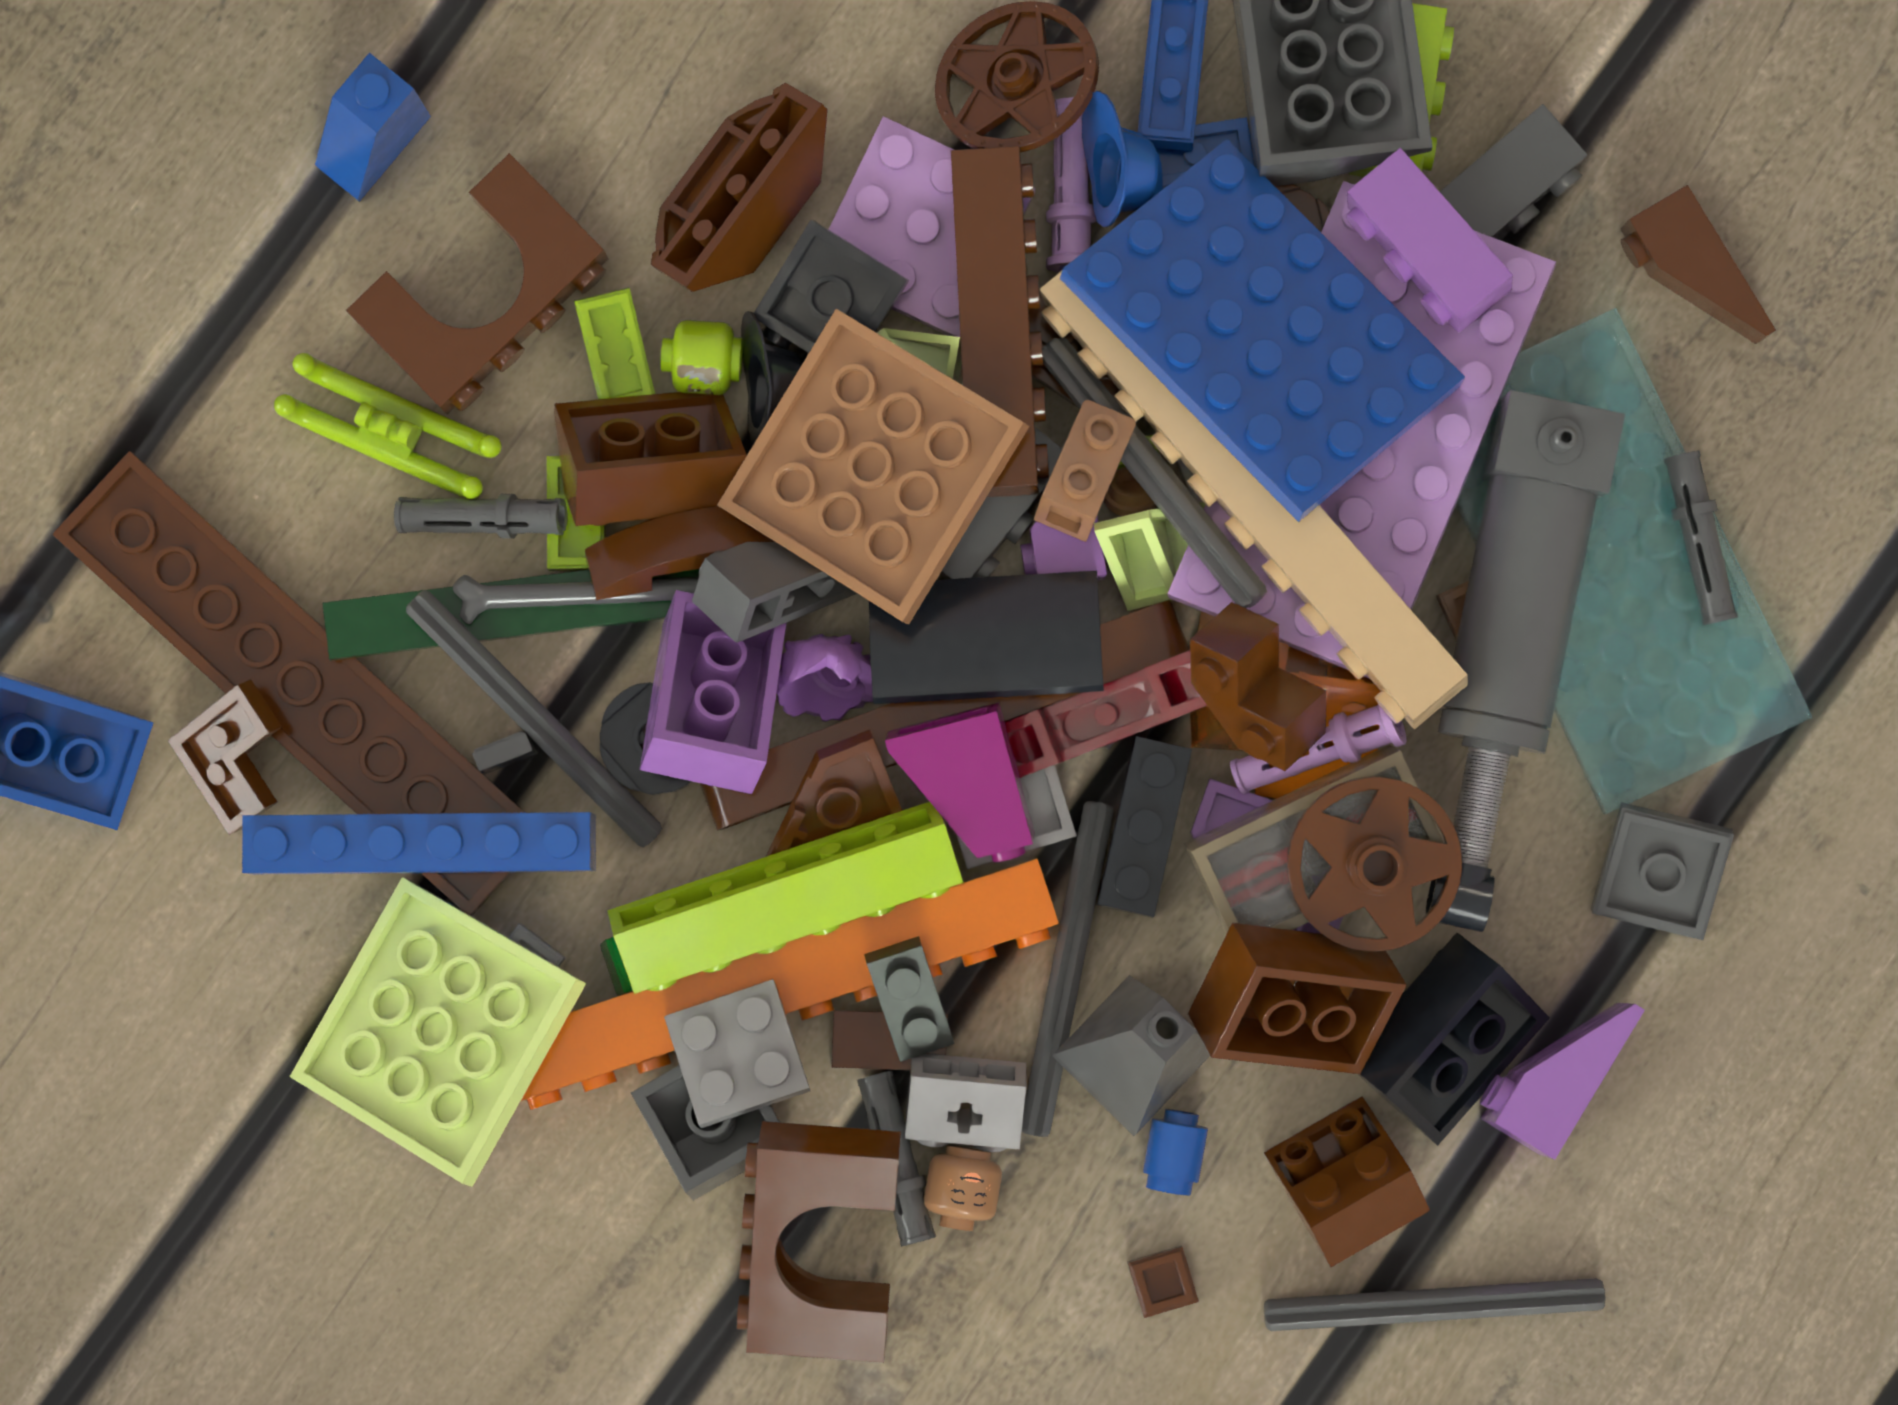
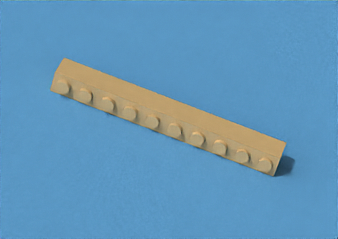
[1039,271,1468,729]

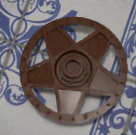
[935,1,1099,153]
[1287,776,1462,952]

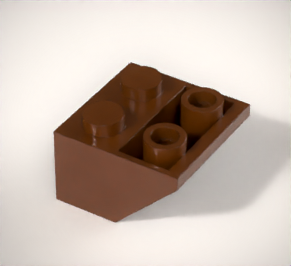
[1264,1096,1430,1267]

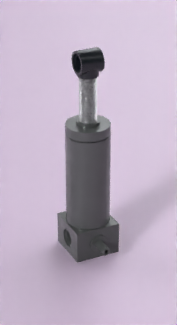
[1425,390,1625,932]

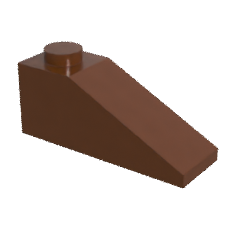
[1621,185,1776,344]

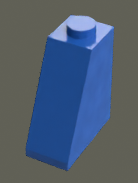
[315,52,431,202]

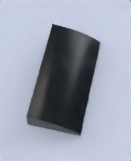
[869,571,1104,704]

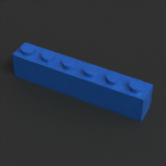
[242,812,596,875]

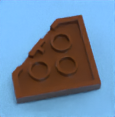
[765,729,903,857]

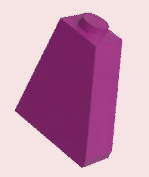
[885,702,1035,862]

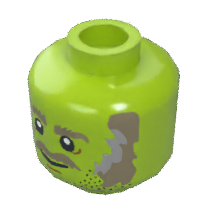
[661,320,743,395]

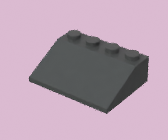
[1233,0,1432,186]

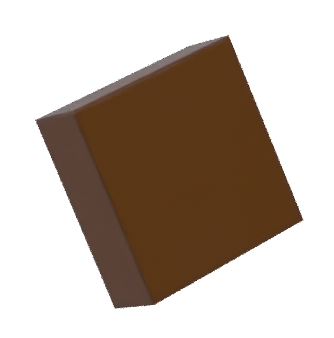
[1127,1245,1199,1318]

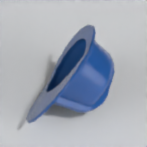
[1082,91,1163,227]

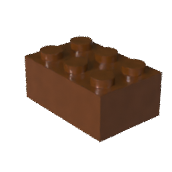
[1188,923,1407,1074]

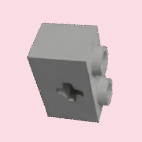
[905,1054,1027,1152]

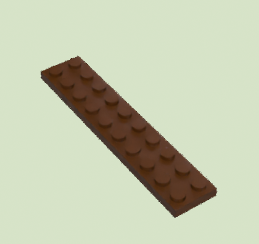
[52,451,526,916]

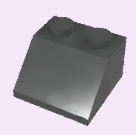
[631,1065,780,1201]

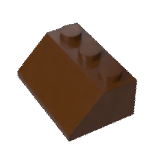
[554,392,746,526]

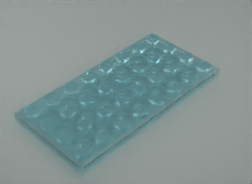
[1456,308,1813,814]

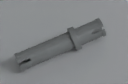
[1663,451,1738,626]
[394,493,568,539]
[857,1071,936,1247]

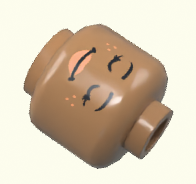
[924,1145,1002,1231]

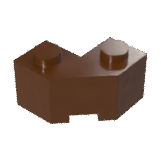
[1190,602,1326,771]

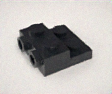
[754,220,909,353]

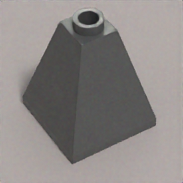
[1052,975,1210,1136]

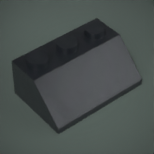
[1358,933,1550,1146]

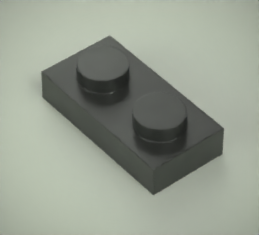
[864,936,955,1062]

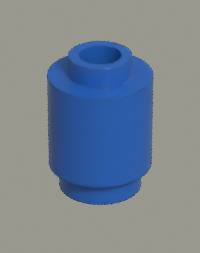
[1143,1109,1208,1196]

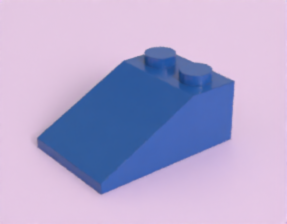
[0,672,153,830]

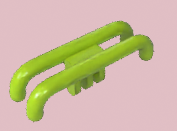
[274,353,502,499]

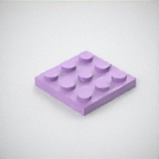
[829,116,1036,337]

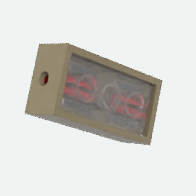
[1184,745,1444,934]

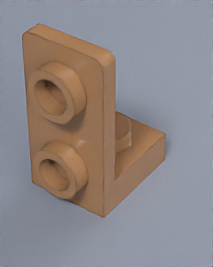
[1034,400,1136,542]

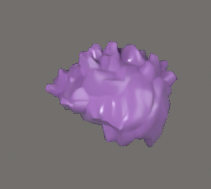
[777,634,873,722]

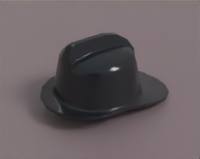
[741,311,804,447]

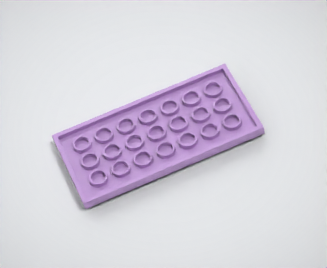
[1167,181,1556,679]

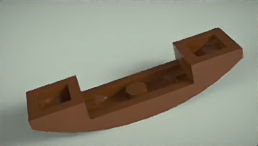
[585,506,775,600]

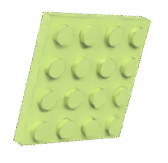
[290,877,586,1187]

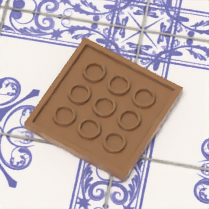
[717,309,1030,624]

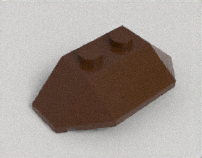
[651,83,828,292]

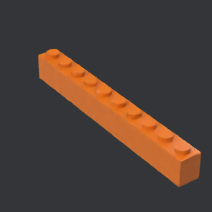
[521,858,1059,1110]

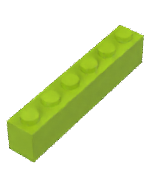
[607,802,963,994]

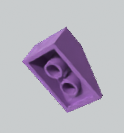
[1480,1003,1645,1160]

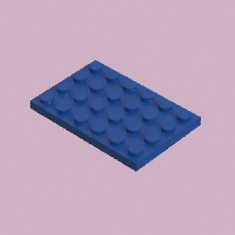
[1060,139,1465,522]

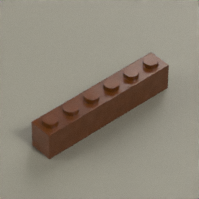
[951,146,1049,497]

